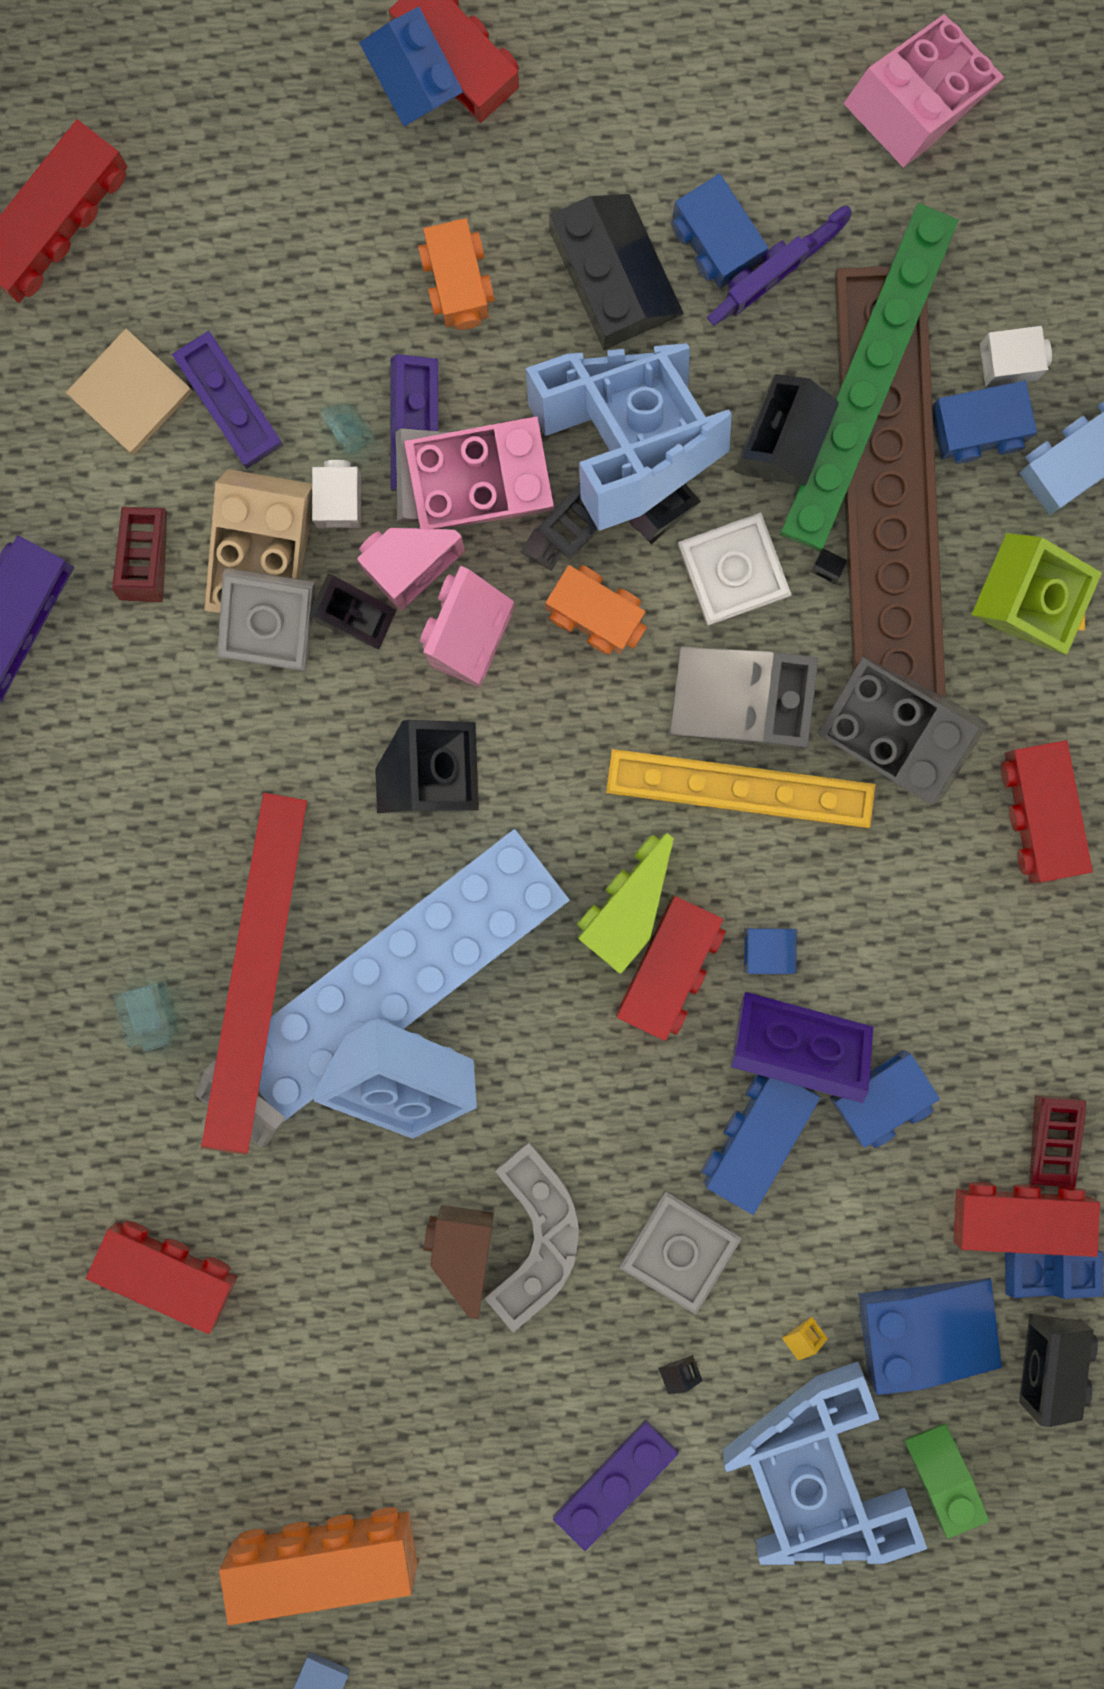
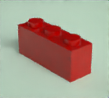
[388,0,519,123]
[1001,740,1093,883]
[615,896,726,1041]
[953,1182,1100,1257]
[85,1220,238,1335]

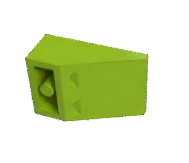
[576,833,674,974]

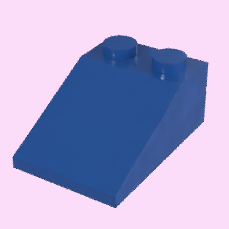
[858,1278,1002,1395]

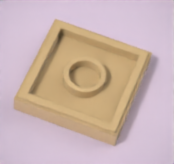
[65,329,193,455]

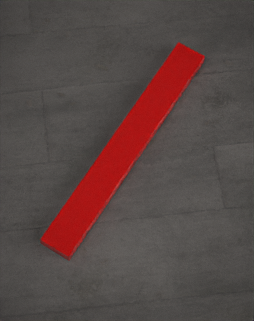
[201,793,307,1155]

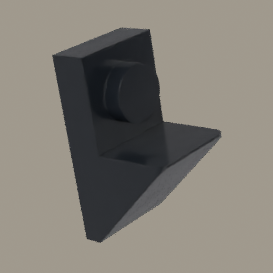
[629,484,701,545]

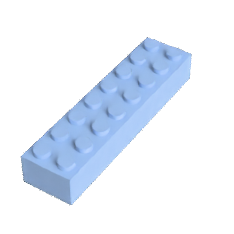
[259,829,570,1122]

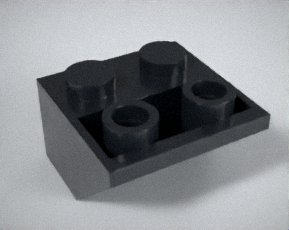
[734,374,839,486]

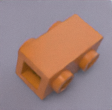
[418,218,495,330]
[545,565,648,656]

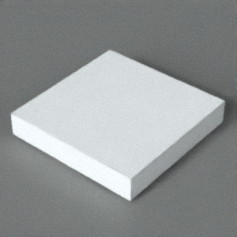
[677,512,791,627]

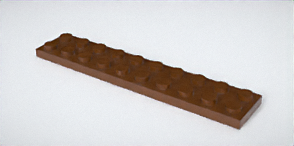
[834,266,946,697]

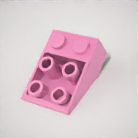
[843,14,1004,168]
[404,416,554,529]
[420,566,515,688]

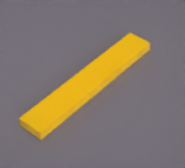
[606,749,876,828]

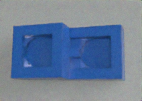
[1005,1250,1103,1299]

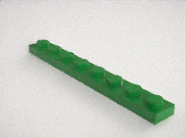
[779,203,959,552]

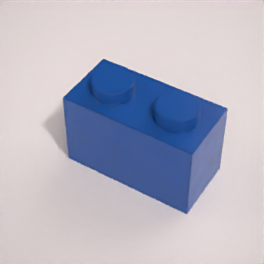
[359,7,463,126]
[671,173,768,289]
[932,380,1037,464]
[829,1050,940,1148]

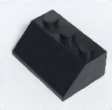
[549,194,684,350]

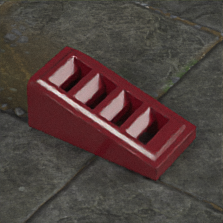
[112,507,167,602]
[1029,1095,1086,1187]

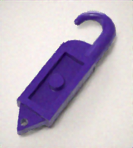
[707,205,852,326]

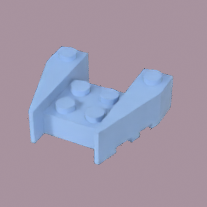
[526,343,732,531]
[723,1361,927,1565]

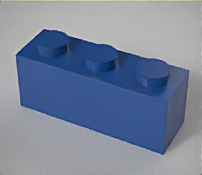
[701,1074,821,1215]

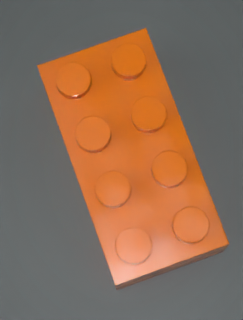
[219,1507,418,1626]

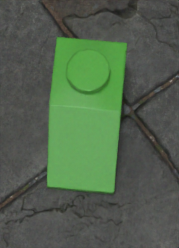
[904,1423,990,1539]

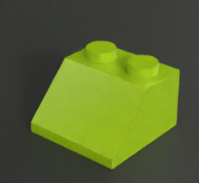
[971,533,1102,655]

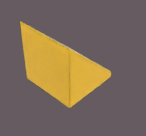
[782,1317,828,1361]

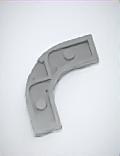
[484,1141,579,1333]

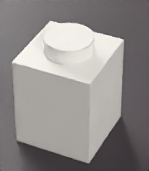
[980,326,1052,387]
[312,460,361,528]

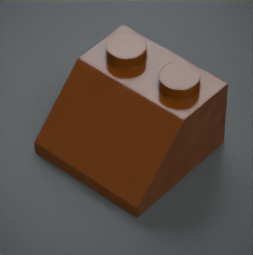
[423,1205,494,1319]

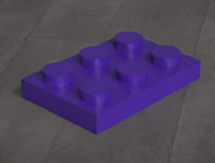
[731,992,874,1103]

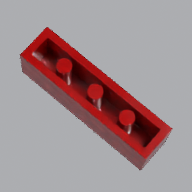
[0,119,128,303]

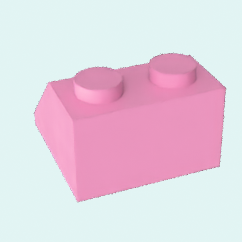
[357,528,465,611]

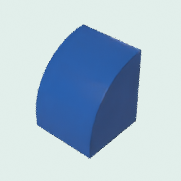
[744,928,797,974]

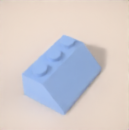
[314,1018,477,1139]

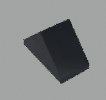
[310,574,397,650]

